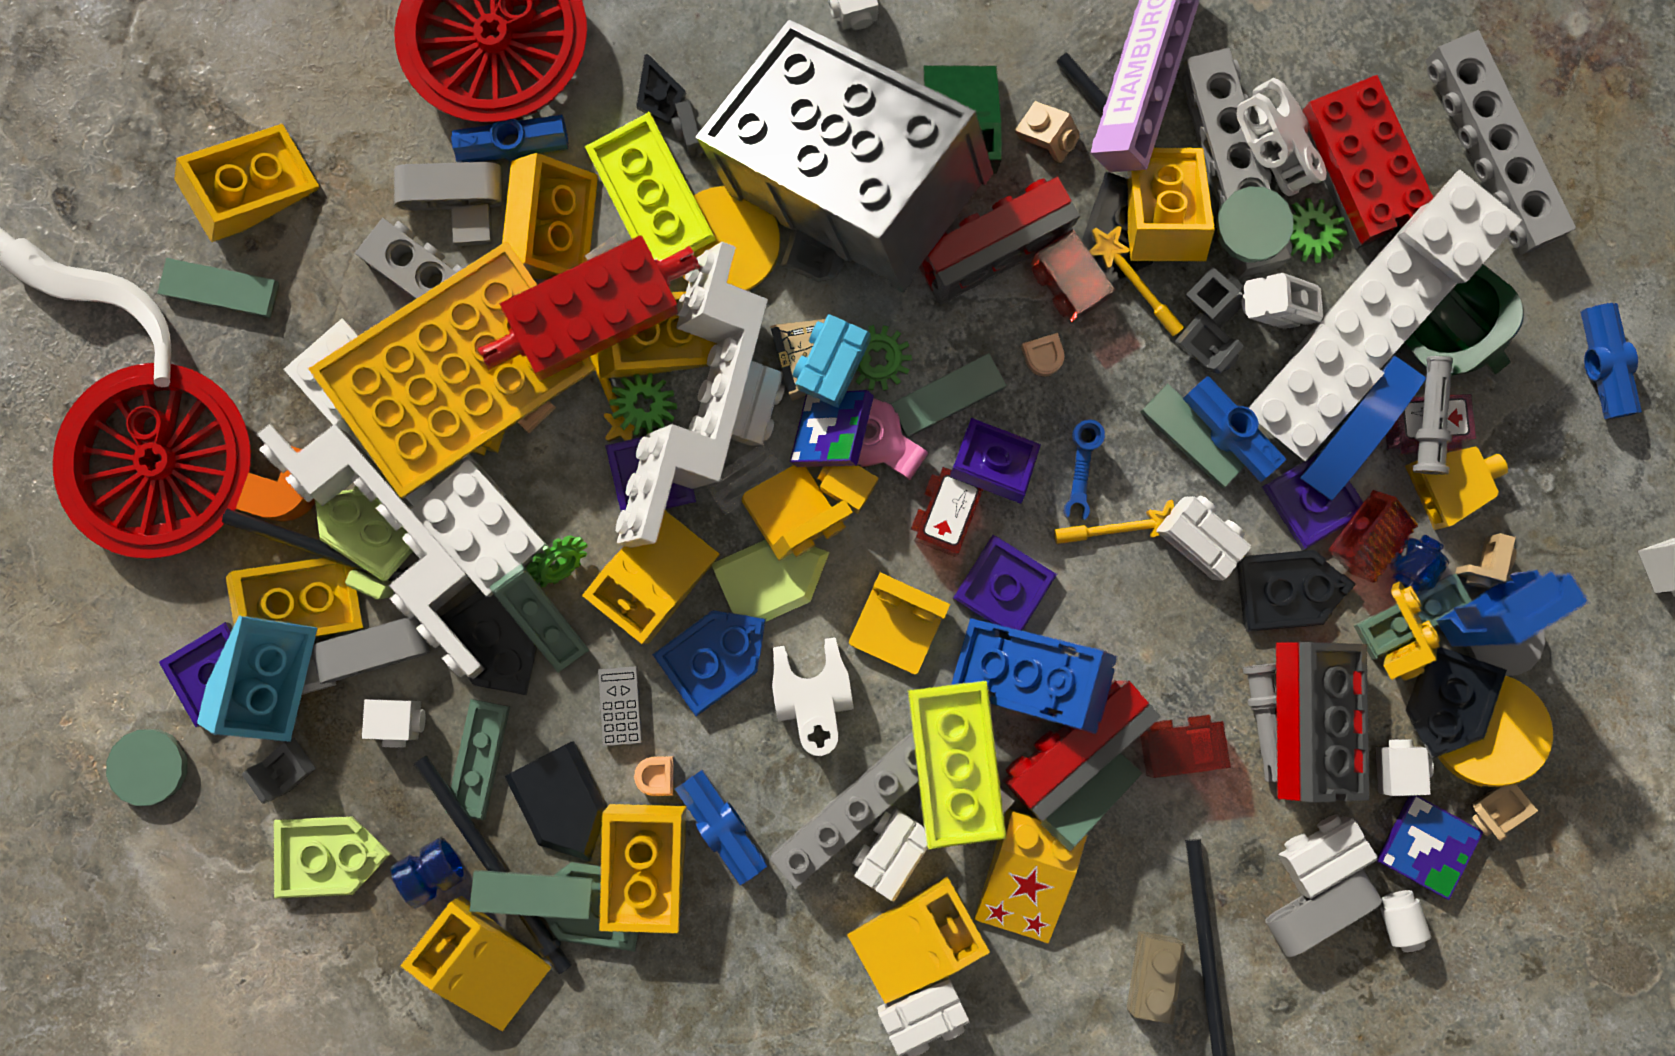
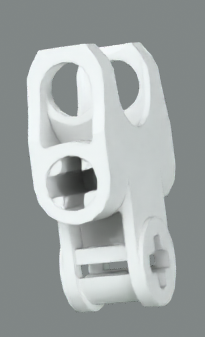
[1237,78,1327,197]
[772,638,854,756]

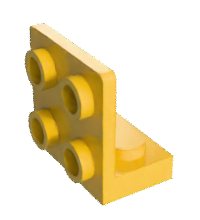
[849,572,951,674]

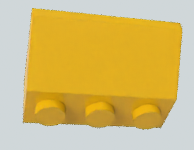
[502,153,598,280]

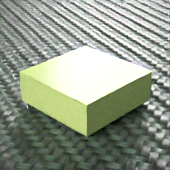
[345,570,394,600]

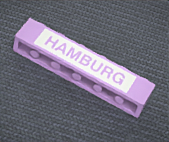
[1090,0,1200,172]

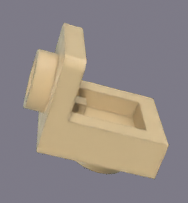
[1015,101,1080,163]
[1456,533,1517,588]
[1472,784,1538,841]

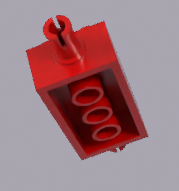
[478,235,700,381]

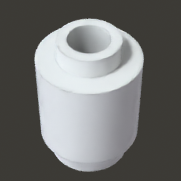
[1380,890,1431,952]

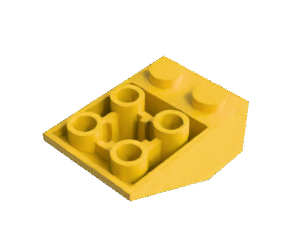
[582,510,720,644]
[847,877,990,1004]
[401,895,552,1031]

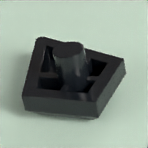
[636,54,686,125]

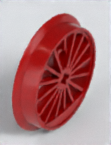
[394,0,587,123]
[53,363,251,558]

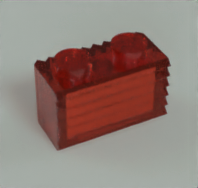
[1328,490,1418,583]

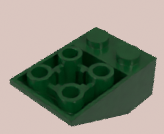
[923,65,1002,174]

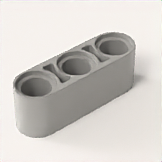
[394,162,502,211]
[312,616,430,684]
[1265,869,1382,957]

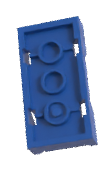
[1436,570,1588,647]
[951,618,1117,734]

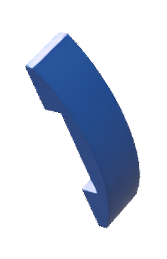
[1300,356,1426,501]

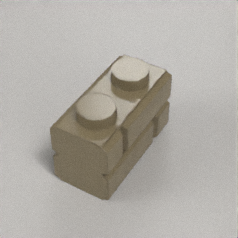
[1126,931,1185,1024]

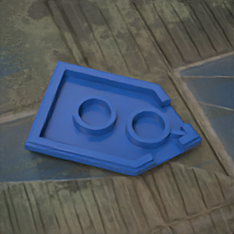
[652,610,766,716]

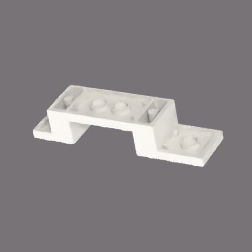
[1249,170,1522,461]
[616,241,768,548]
[284,319,548,597]
[257,424,485,679]

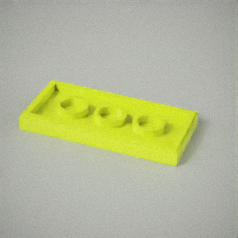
[585,112,716,261]
[908,681,1006,849]

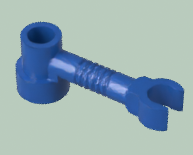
[1063,419,1105,520]

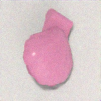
[858,398,928,480]

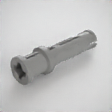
[1413,356,1453,475]
[1243,663,1277,782]

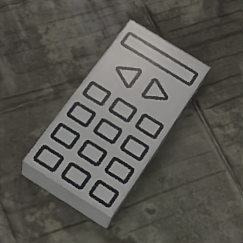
[598,666,643,746]

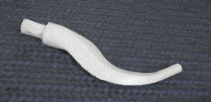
[0,227,171,387]

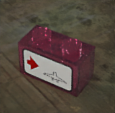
[1386,394,1476,454]

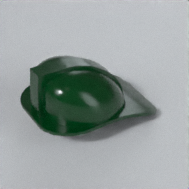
[1405,264,1524,375]

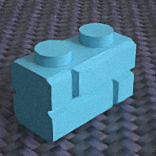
[793,314,871,408]

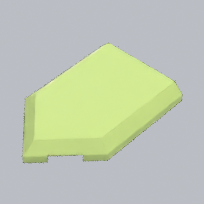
[315,486,413,581]
[712,540,830,622]
[274,816,391,899]

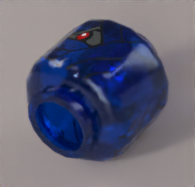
[1389,534,1449,593]

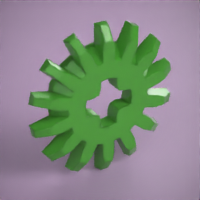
[1290,198,1347,263]
[855,325,912,391]
[609,373,677,436]
[526,535,588,588]

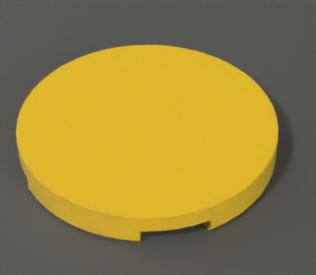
[682,186,780,292]
[1438,675,1553,787]

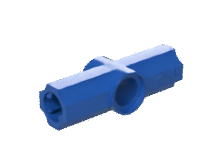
[451,115,569,163]
[1580,302,1642,420]
[1183,376,1287,482]
[675,769,768,885]

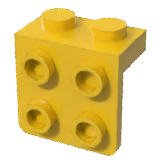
[742,465,853,561]
[1384,581,1440,681]

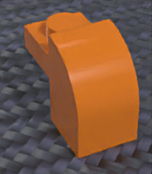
[236,446,315,521]

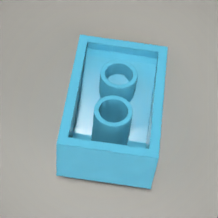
[197,616,318,742]

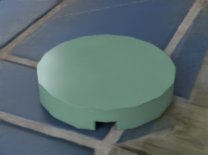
[1216,187,1293,263]
[106,729,187,806]

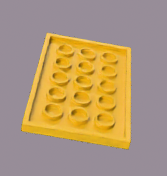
[308,241,596,499]

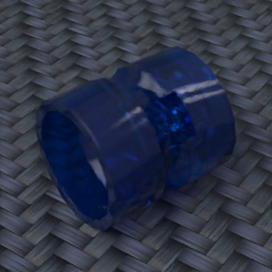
[390,837,466,909]

